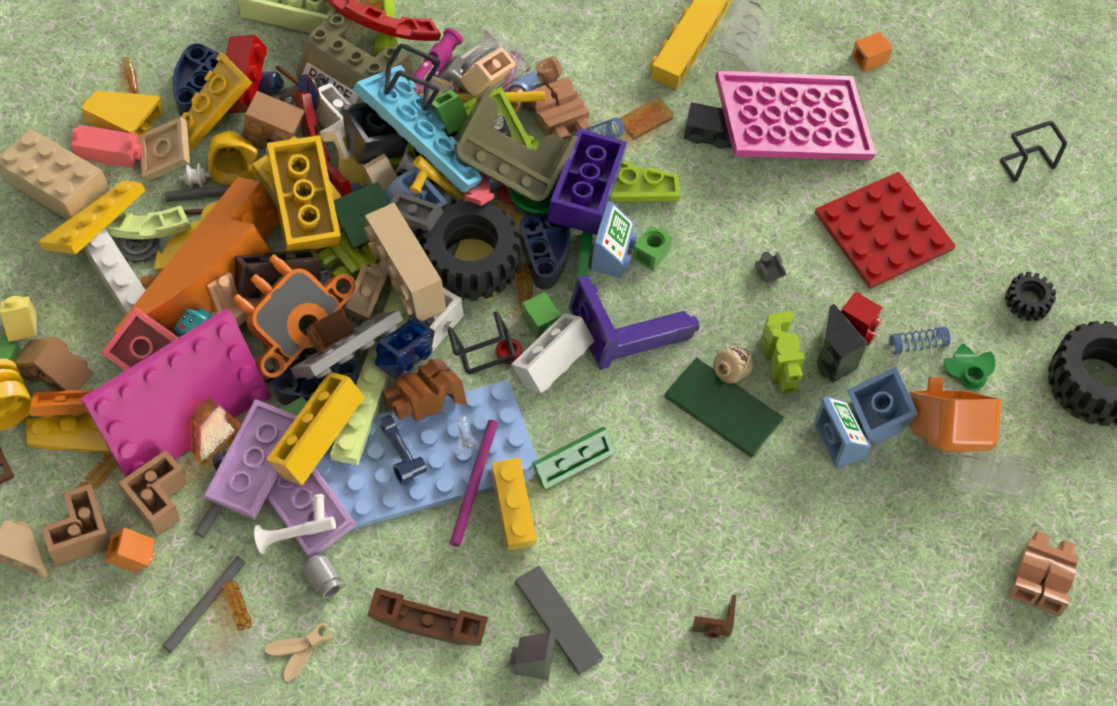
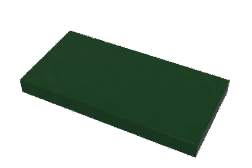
[664,357,784,458]

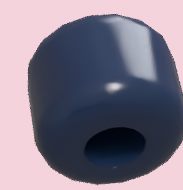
[258,71,284,96]

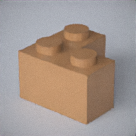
[242,91,304,150]
[13,337,93,391]
[118,450,187,537]
[41,484,110,566]

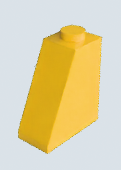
[81,91,164,141]

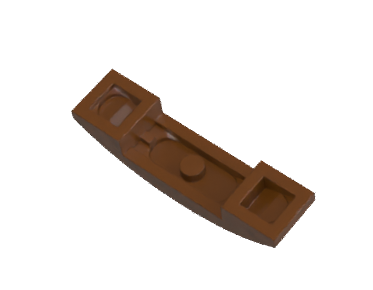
[367,588,488,646]

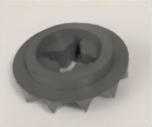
[117,238,160,264]

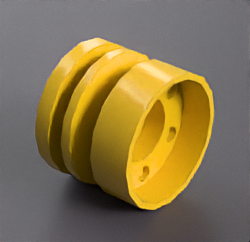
[0,359,32,431]

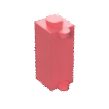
[71,125,143,168]

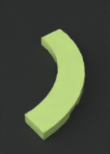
[105,205,192,239]

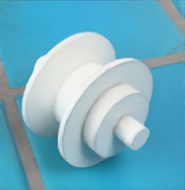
[179,163,211,189]

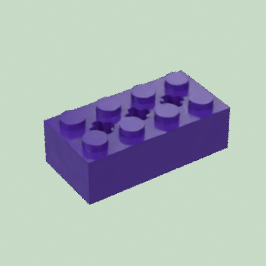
[548,128,627,235]

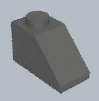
[510,632,556,680]

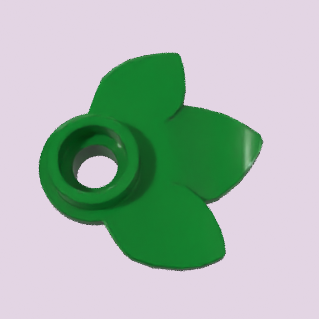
[943,344,996,390]

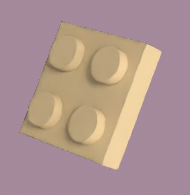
[139,117,190,181]

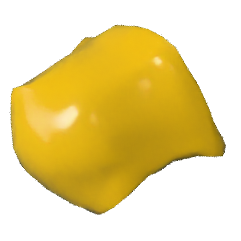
[207,131,257,185]

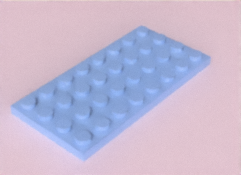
[316,380,537,530]

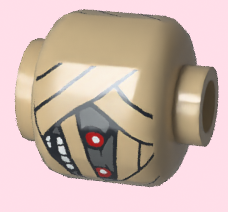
[713,345,753,384]

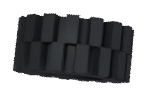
[1005,272,1056,321]

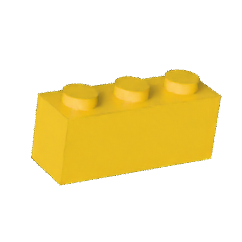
[490,457,537,551]

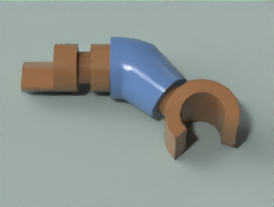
[508,56,563,114]

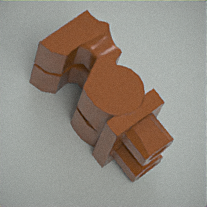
[381,358,467,422]

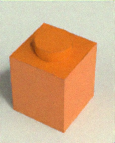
[851,32,892,72]
[104,528,155,572]

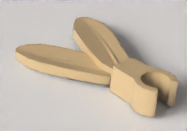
[264,623,333,682]

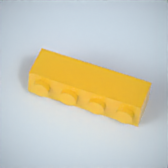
[266,372,364,485]

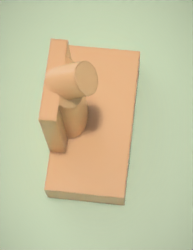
[207,272,260,326]

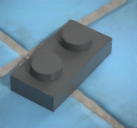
[388,192,443,232]

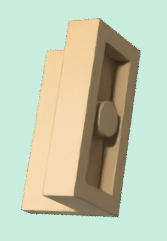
[343,264,387,326]

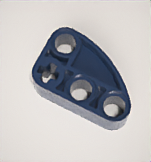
[173,43,219,117]
[519,213,570,290]
[274,358,359,406]

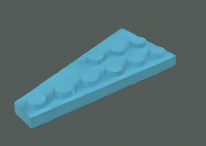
[353,65,482,193]

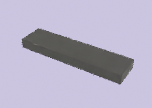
[515,566,603,675]

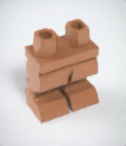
[525,77,591,140]
[1008,531,1079,616]

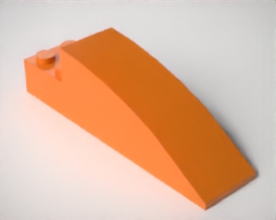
[113,177,280,336]

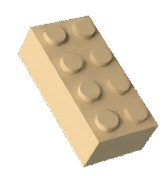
[0,129,111,220]
[364,203,447,323]

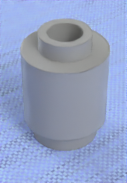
[302,555,342,599]

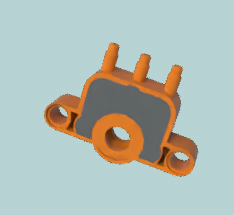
[232,255,356,379]

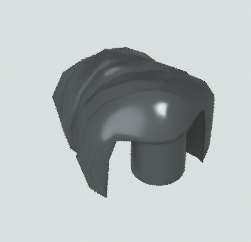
[754,251,786,283]

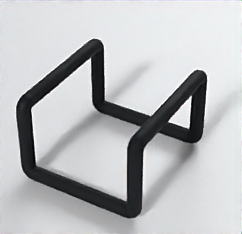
[384,43,441,111]
[1000,121,1067,182]
[447,311,515,374]

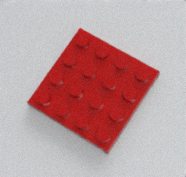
[814,171,956,289]

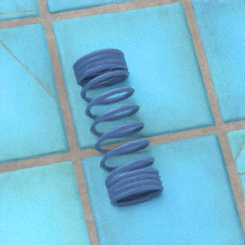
[574,117,624,138]
[889,326,951,355]

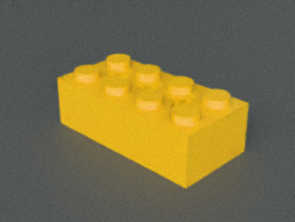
[266,135,341,251]

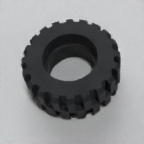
[420,199,520,301]
[1048,321,1117,426]

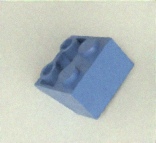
[384,166,448,237]

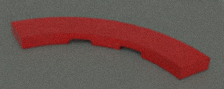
[325,0,441,41]
[293,90,352,197]

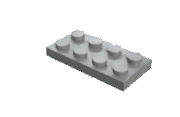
[291,310,403,380]

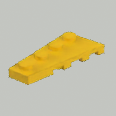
[182,52,252,154]
[38,180,145,255]
[26,413,111,455]

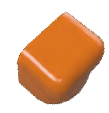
[909,377,1002,452]

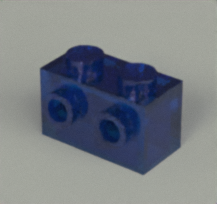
[375,317,435,380]

